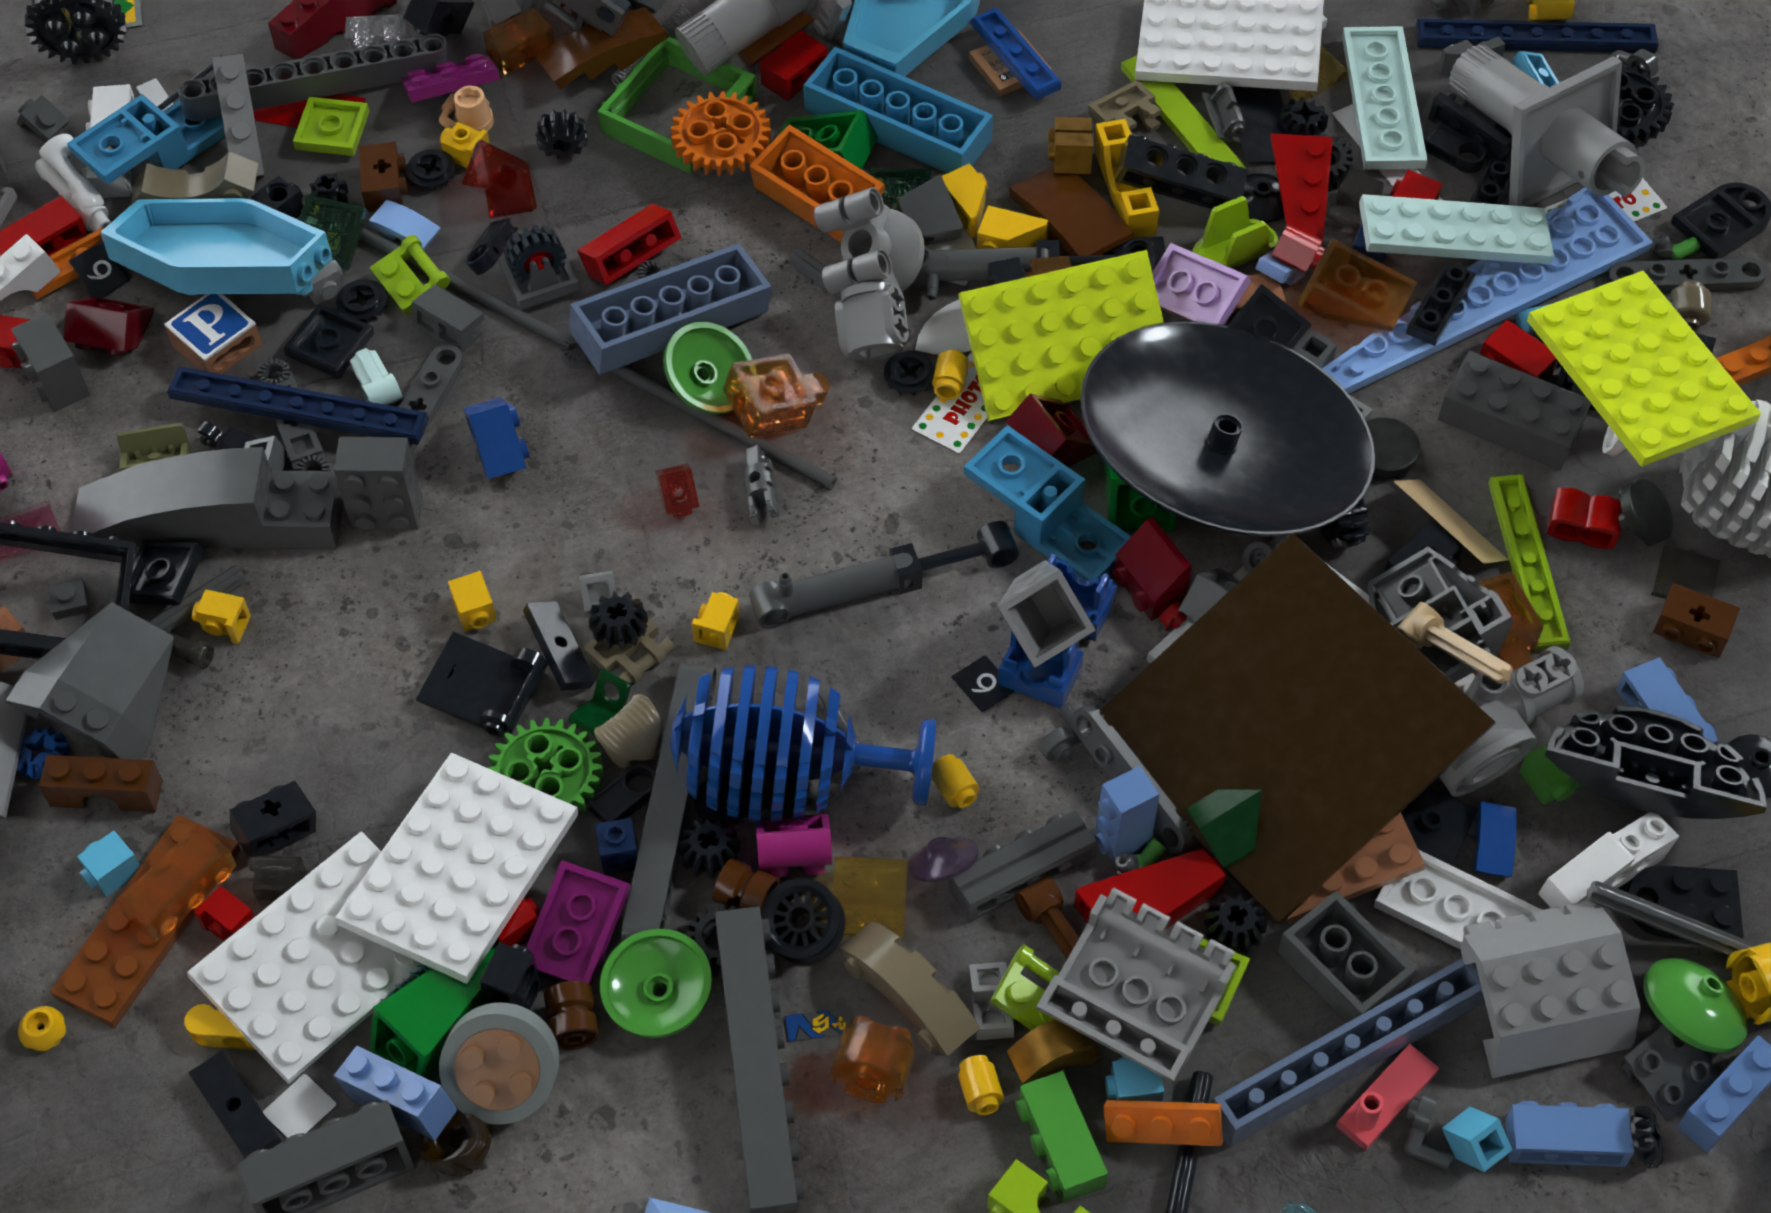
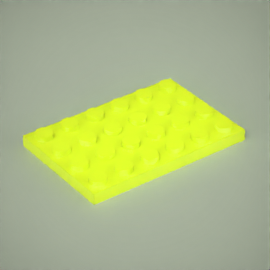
[958,250,1164,421]
[1527,270,1761,467]

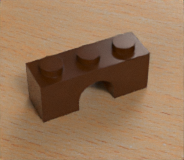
[39,755,163,812]

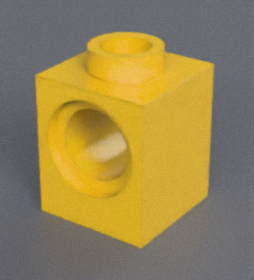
[448,571,497,632]

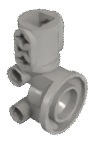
[814,187,925,360]
[1439,646,1584,797]

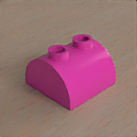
[757,814,832,877]

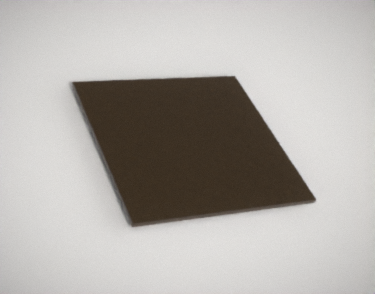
[1086,532,1496,924]

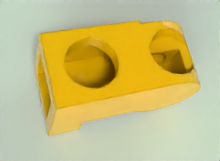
[184,1004,256,1050]

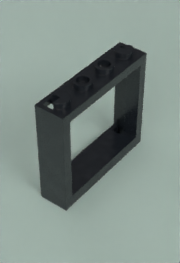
[0,520,136,659]

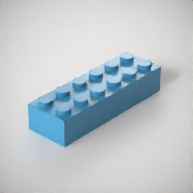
[803,47,993,173]

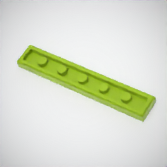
[1121,56,1247,169]
[1488,474,1571,652]

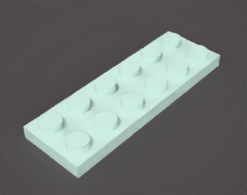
[1342,26,1427,170]
[1359,194,1554,265]

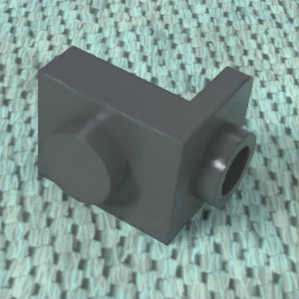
[17,94,69,142]

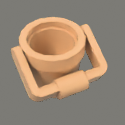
[439,85,494,131]

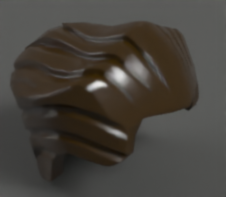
[420,1112,491,1177]

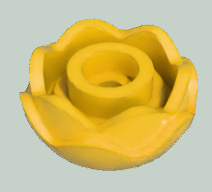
[18,1006,66,1051]

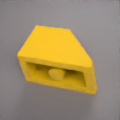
[942,163,988,238]
[976,205,1048,249]

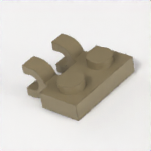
[1088,80,1161,136]

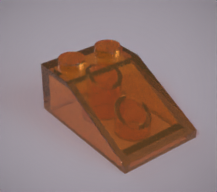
[1297,238,1417,332]

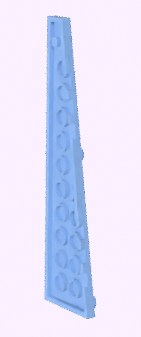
[1322,187,1653,394]

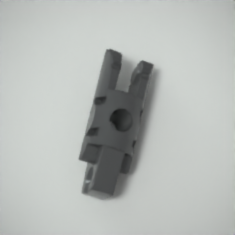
[743,445,779,525]

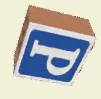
[164,294,262,374]

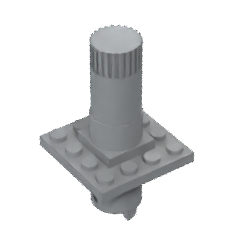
[674,0,852,76]
[1449,45,1645,207]

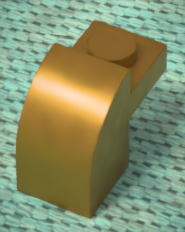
[1007,1020,1102,1084]

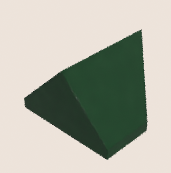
[1187,789,1262,869]

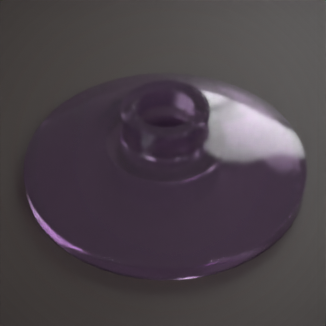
[908,837,979,882]

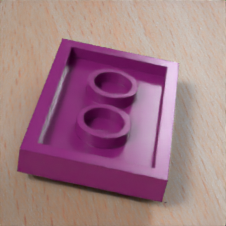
[401,54,500,103]
[526,860,632,987]

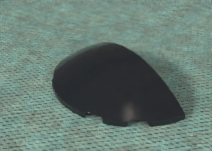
[1545,706,1767,819]

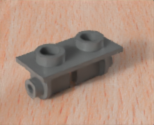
[1202,83,1246,145]

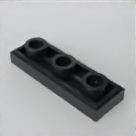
[1469,157,1511,205]
[1406,262,1476,346]
[523,601,595,691]
[188,1051,282,1160]

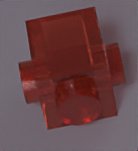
[655,463,700,517]

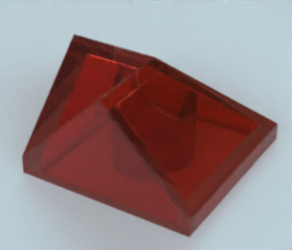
[461,139,537,218]

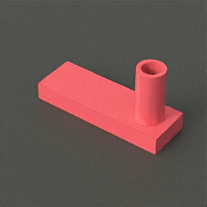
[1336,1043,1440,1151]

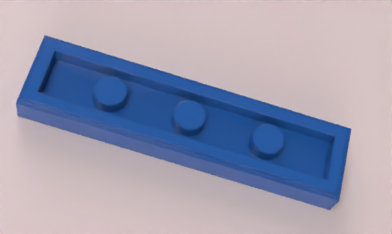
[971,7,1062,100]

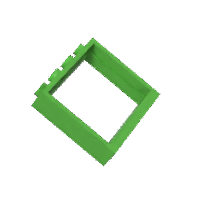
[597,37,757,174]

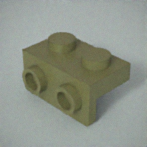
[117,423,191,471]

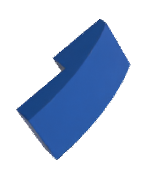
[1472,801,1517,878]

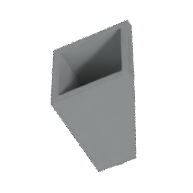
[997,560,1096,668]

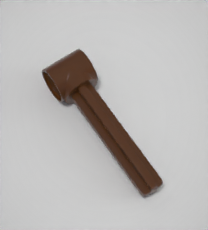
[1015,876,1079,959]

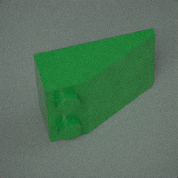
[777,110,878,169]

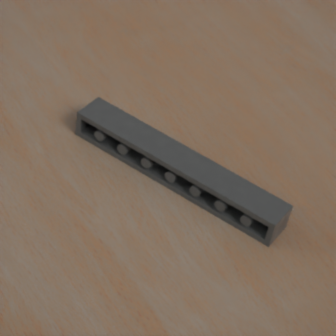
[715,906,804,1213]

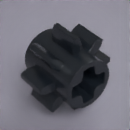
[309,174,349,207]

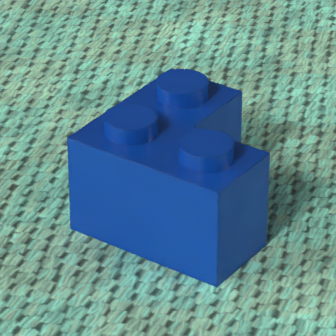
[463,397,530,479]

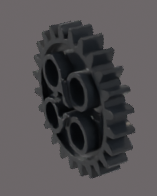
[25,0,126,64]
[1617,63,1674,146]

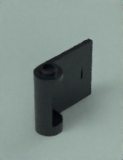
[416,631,548,738]

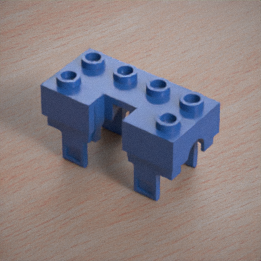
[998,554,1117,708]

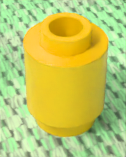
[932,349,969,400]
[932,754,980,808]
[958,1055,1004,1115]

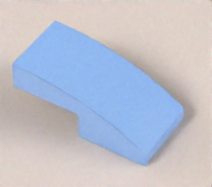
[368,200,441,250]
[1255,253,1305,286]

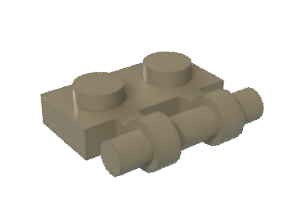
[583,618,675,684]

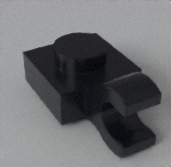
[197,421,259,451]

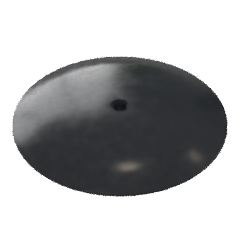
[1080,321,1375,537]

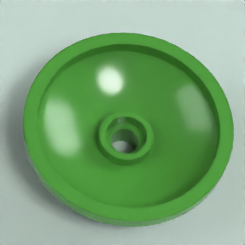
[663,322,756,415]
[600,929,713,1038]
[1643,958,1748,1053]

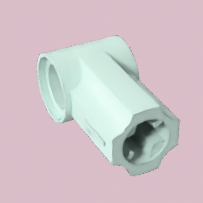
[350,348,403,405]

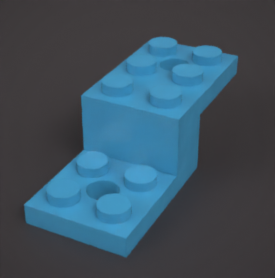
[67,94,225,185]
[963,425,1131,581]

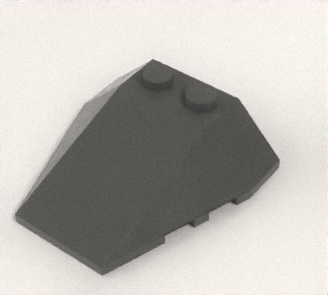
[1368,547,1514,683]
[5,602,174,759]

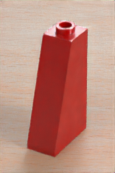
[1074,848,1226,929]

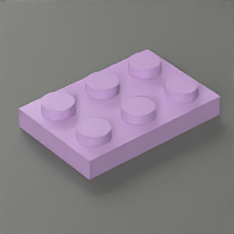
[1152,243,1251,325]

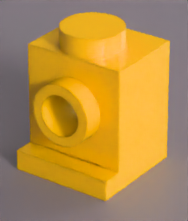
[440,122,491,172]
[192,589,251,644]
[692,592,740,650]

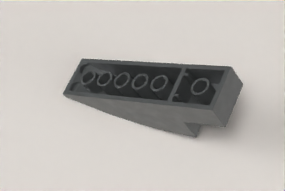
[70,447,344,550]

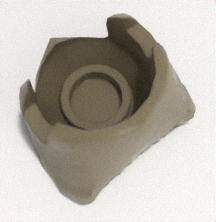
[594,693,661,768]

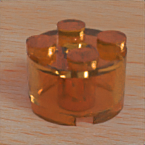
[830,1016,916,1103]

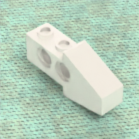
[1538,812,1679,914]

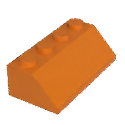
[749,124,885,243]

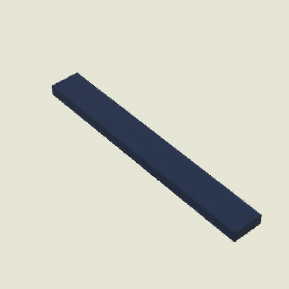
[1416,19,1659,53]
[167,366,429,445]

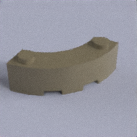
[131,151,258,205]
[839,921,980,1057]

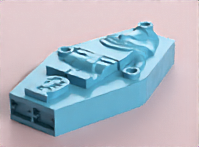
[843,0,980,77]
[100,198,332,295]

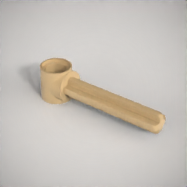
[1396,602,1513,684]

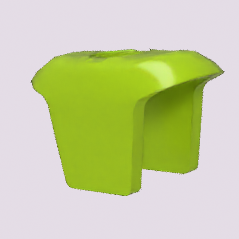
[1192,196,1279,269]

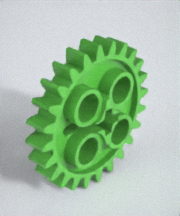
[488,718,604,812]

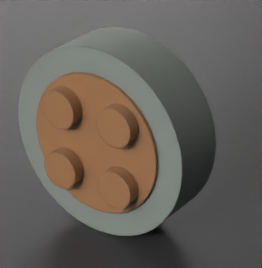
[439,1003,559,1125]

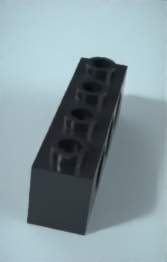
[1115,135,1248,209]

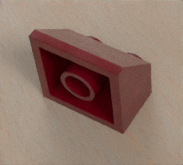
[63,297,154,356]
[1005,393,1098,467]
[1113,517,1191,621]

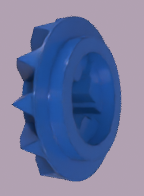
[17,726,70,779]

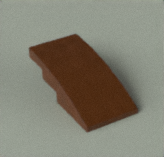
[534,7,669,90]
[1009,165,1134,256]

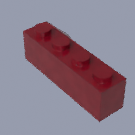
[268,0,397,60]

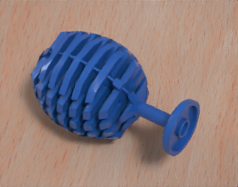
[670,665,936,822]

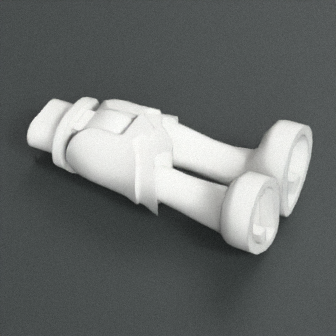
[35,134,111,232]

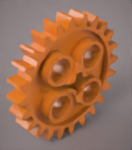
[670,91,771,176]

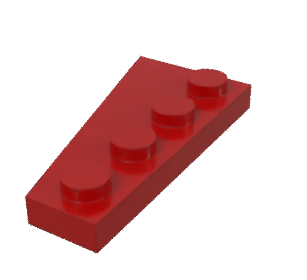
[1270,133,1333,247]

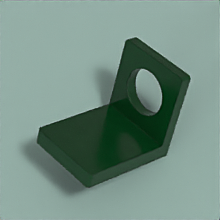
[568,669,631,736]

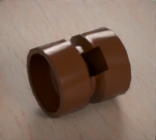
[712,858,780,911]
[543,981,599,1050]

